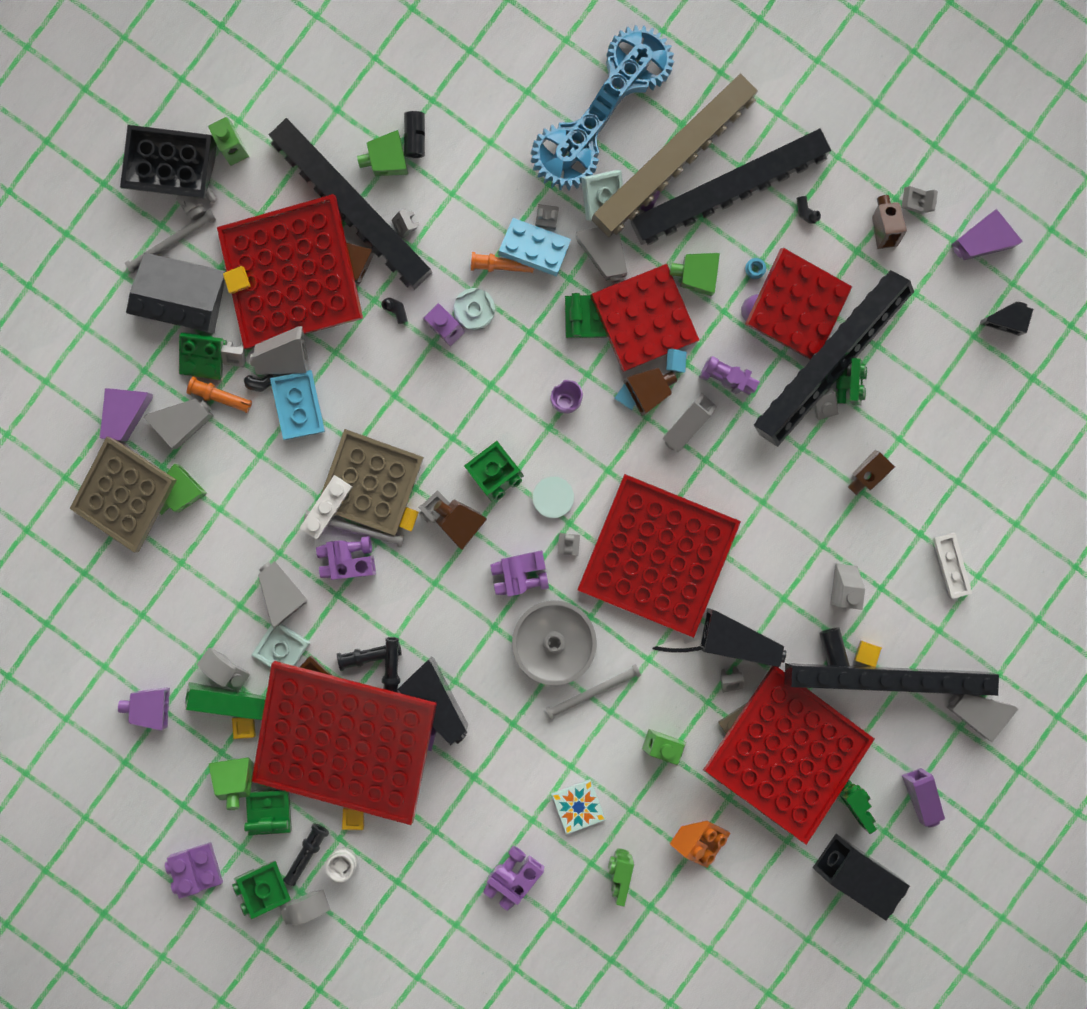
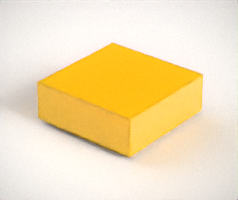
[223,266,251,294]
[399,507,418,531]
[854,640,882,667]
[232,717,256,739]
[342,807,364,830]

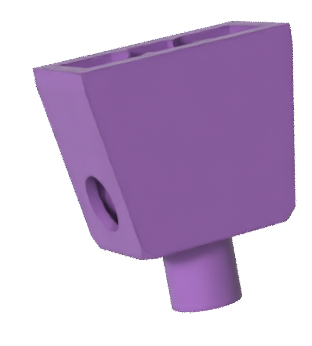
[423,303,465,347]
[118,688,170,730]

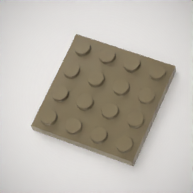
[320,429,424,536]
[70,437,177,553]

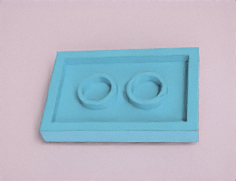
[498,218,571,277]
[270,370,325,441]

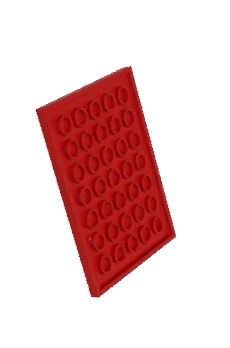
[251,661,437,825]

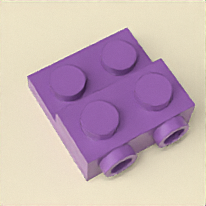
[165,842,223,899]

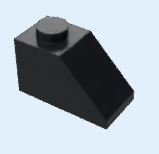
[980,302,1034,336]

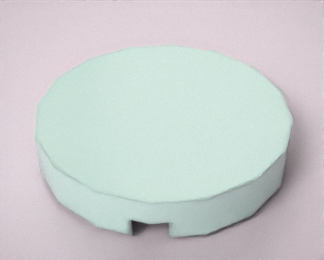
[454,288,495,330]
[533,477,574,518]

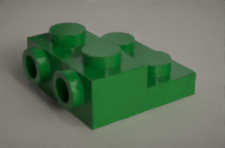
[464,441,524,501]
[839,780,877,834]
[232,861,291,919]

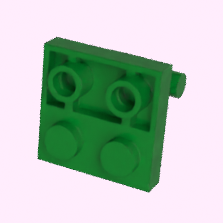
[565,293,608,339]
[179,332,227,380]
[836,358,867,405]
[244,790,292,836]

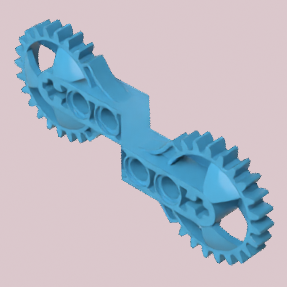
[530,25,674,191]

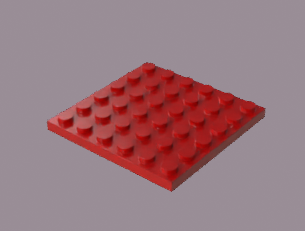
[217,194,363,350]
[577,474,741,638]
[703,666,875,845]

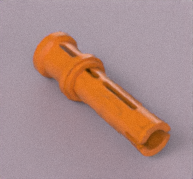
[471,252,534,273]
[186,376,252,413]

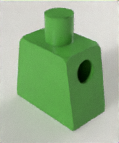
[208,117,249,166]
[357,130,408,176]
[670,253,720,296]
[160,464,207,515]
[642,729,686,765]
[209,757,254,810]

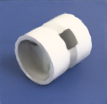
[326,847,358,882]

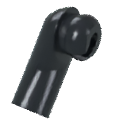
[796,196,821,224]
[381,297,408,324]
[244,374,273,392]

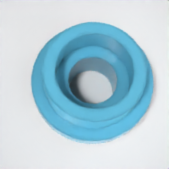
[745,258,766,279]

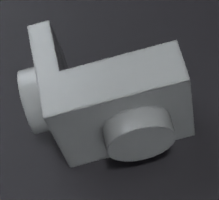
[902,186,938,214]
[814,387,838,420]
[418,490,450,523]

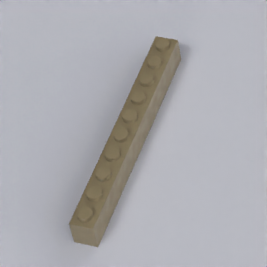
[591,73,758,237]

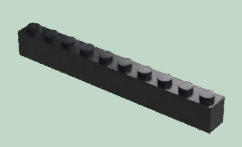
[268,118,432,290]
[631,128,832,245]
[754,270,914,447]
[784,663,999,696]

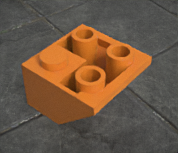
[670,820,731,868]

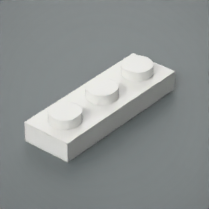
[300,475,353,540]
[933,533,972,599]

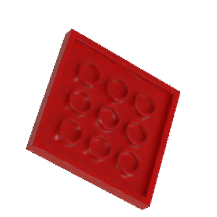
[745,248,852,360]
[590,264,699,372]

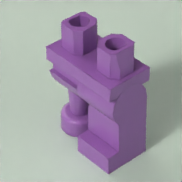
[699,356,760,395]
[316,536,376,580]
[490,550,549,597]
[483,846,544,911]

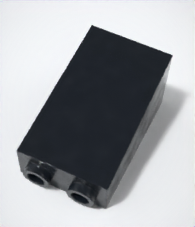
[700,608,786,667]
[397,656,468,746]
[812,833,910,921]

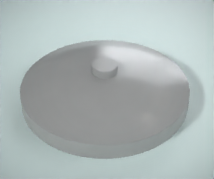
[512,600,597,686]

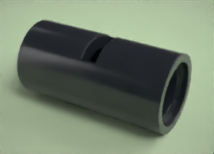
[404,111,425,158]
[819,627,850,666]

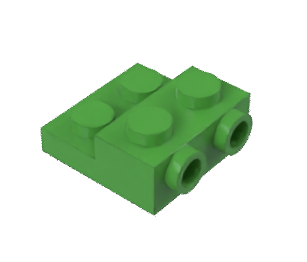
[608,848,634,907]

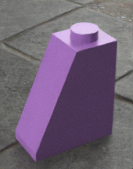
[951,209,1023,260]
[100,388,153,442]
[902,768,945,827]

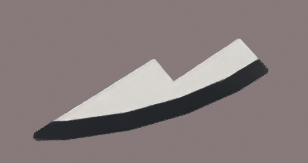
[652,637,702,653]

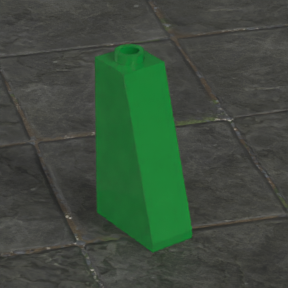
[185,682,266,720]

